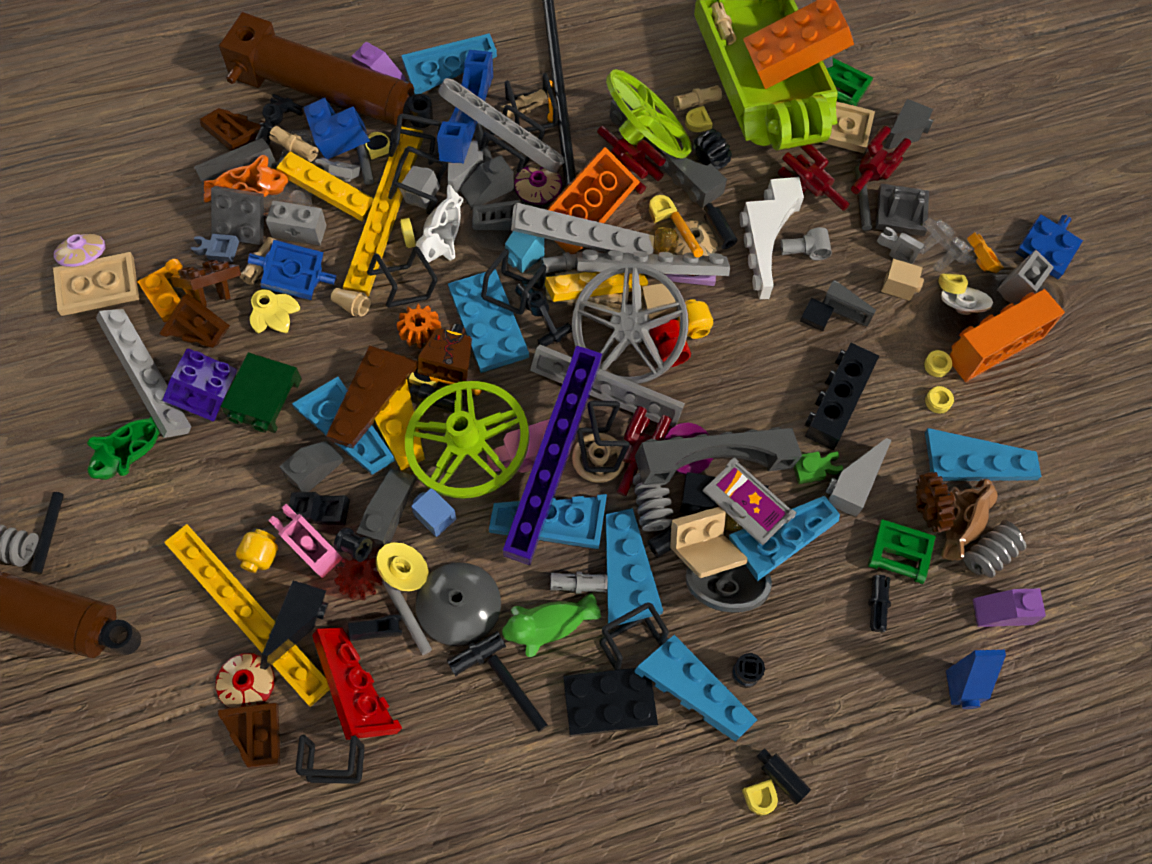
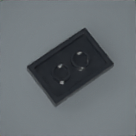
[563,668,658,737]

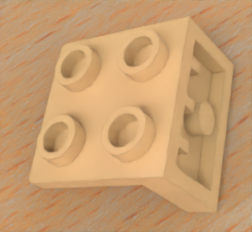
[670,507,747,578]

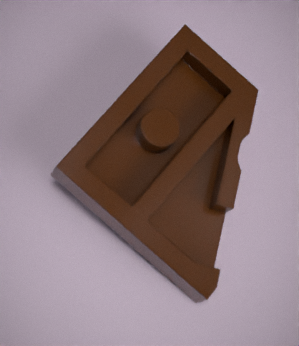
[200,108,265,151]
[159,294,230,348]
[218,703,280,769]

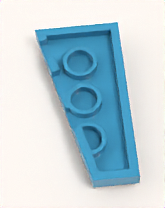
[401,33,497,95]
[292,377,395,475]
[925,428,1042,481]
[489,494,607,549]
[729,496,840,581]
[606,508,663,625]

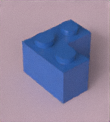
[303,98,370,159]

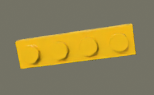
[276,151,374,221]
[545,272,648,302]

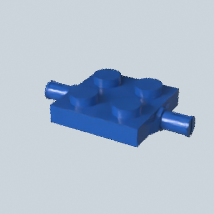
[1016,214,1083,279]
[248,240,336,300]

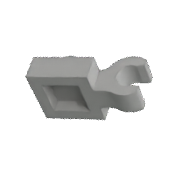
[315,158,361,182]
[877,227,924,264]

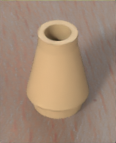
[331,288,371,317]

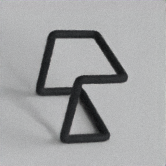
[505,73,558,132]
[480,104,545,173]
[389,114,442,165]
[388,146,448,214]
[367,246,437,308]
[481,249,547,315]
[577,401,630,472]
[600,602,669,670]
[296,734,364,784]

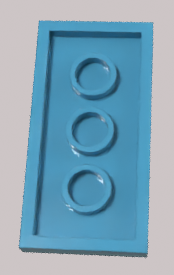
[448,269,529,373]

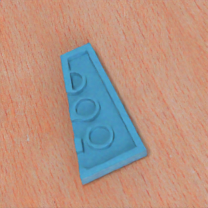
[634,635,757,742]

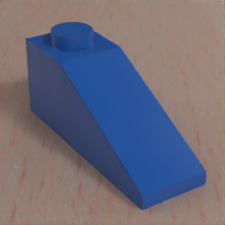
[946,649,1006,709]

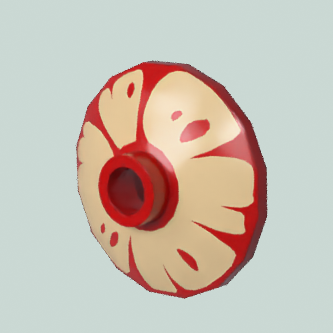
[215,653,275,708]

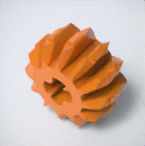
[396,304,441,349]

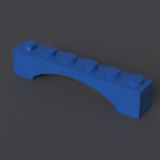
[437,50,493,164]

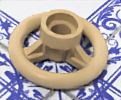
[572,433,625,483]

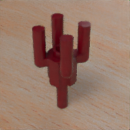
[597,126,666,194]
[851,126,911,194]
[778,144,850,211]
[616,406,673,496]

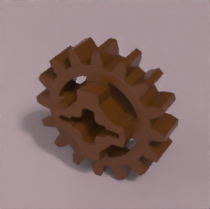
[916,472,955,533]

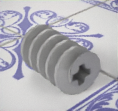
[632,473,674,532]
[963,520,1027,578]
[0,524,39,567]

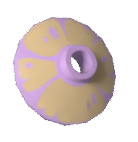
[54,234,105,267]

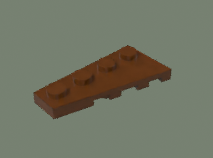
[326,345,418,449]

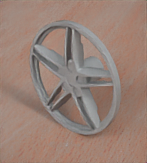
[572,263,688,384]

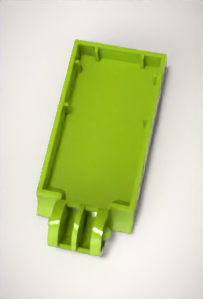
[694,0,838,151]

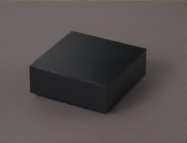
[800,298,834,332]

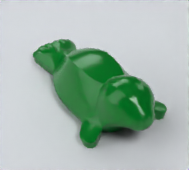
[87,416,160,480]

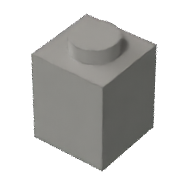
[399,165,440,209]

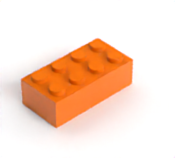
[743,0,854,89]
[546,147,640,254]
[949,289,1065,383]

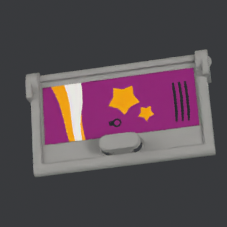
[703,457,797,546]

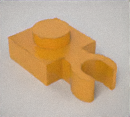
[967,232,1004,273]

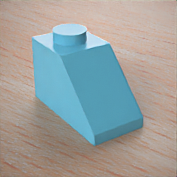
[505,231,544,273]

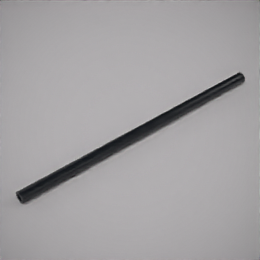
[542,0,576,188]

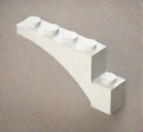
[740,177,804,300]

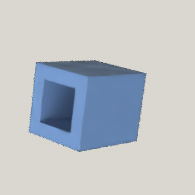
[411,489,456,537]

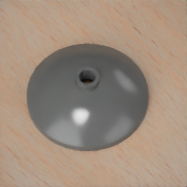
[416,562,501,647]
[686,564,772,613]

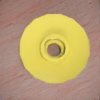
[375,542,429,591]

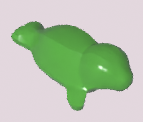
[502,594,601,657]

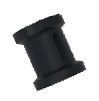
[334,527,373,562]

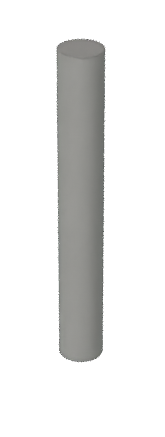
[382,581,432,655]

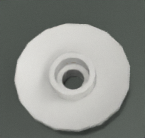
[941,287,993,315]

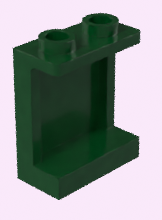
[221,352,302,433]

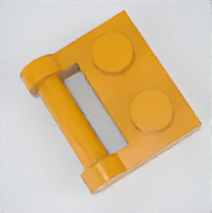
[137,259,193,323]

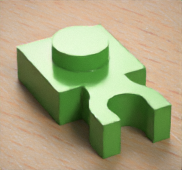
[793,451,843,484]

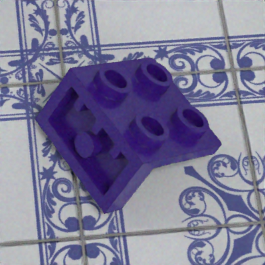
[162,349,237,422]

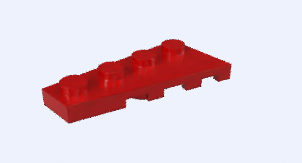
[312,628,402,740]

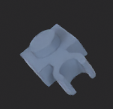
[191,234,239,263]

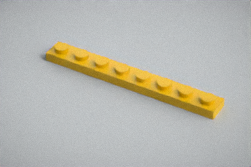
[343,127,423,297]
[164,524,330,707]

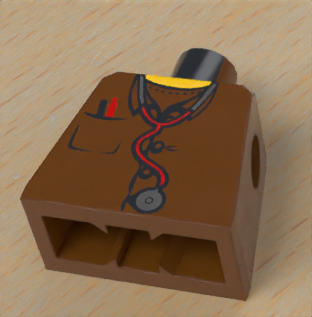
[418,324,472,383]

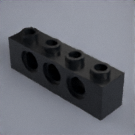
[804,343,880,450]

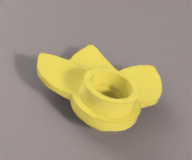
[250,289,300,334]

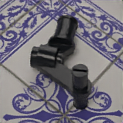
[255,94,304,146]
[515,281,572,347]

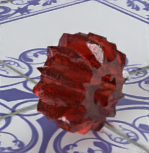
[334,555,383,601]

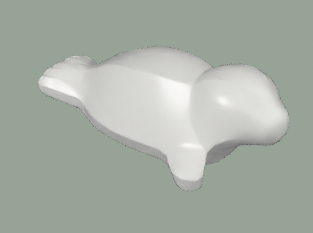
[415,185,463,263]

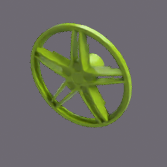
[606,69,692,159]
[405,381,530,498]

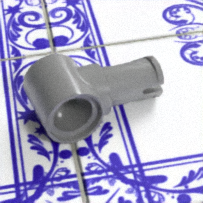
[780,227,832,260]

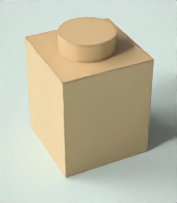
[881,258,924,301]
[641,284,677,320]

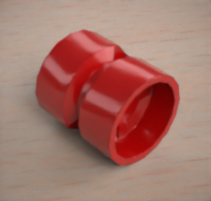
[649,319,691,368]

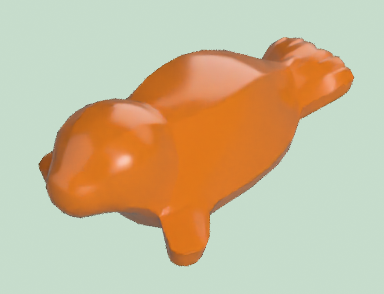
[204,155,288,202]

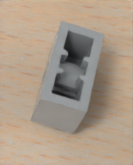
[266,201,327,246]

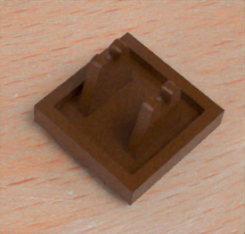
[170,259,241,307]

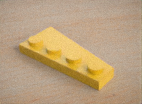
[374,379,425,471]

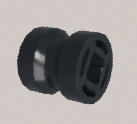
[732,653,765,688]

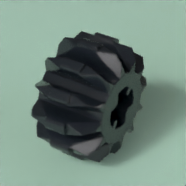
[693,128,732,170]

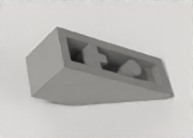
[825,438,891,517]

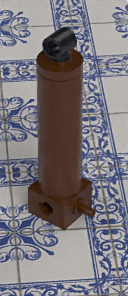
[219,12,434,128]
[0,571,142,658]

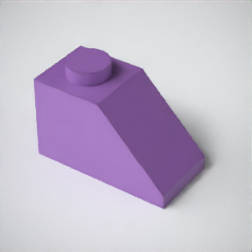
[351,42,406,81]
[973,588,1046,627]

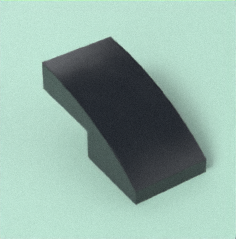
[286,492,350,525]

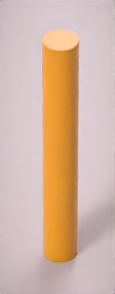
[671,212,703,257]

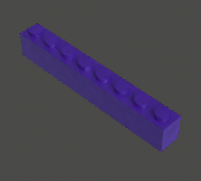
[503,345,602,565]

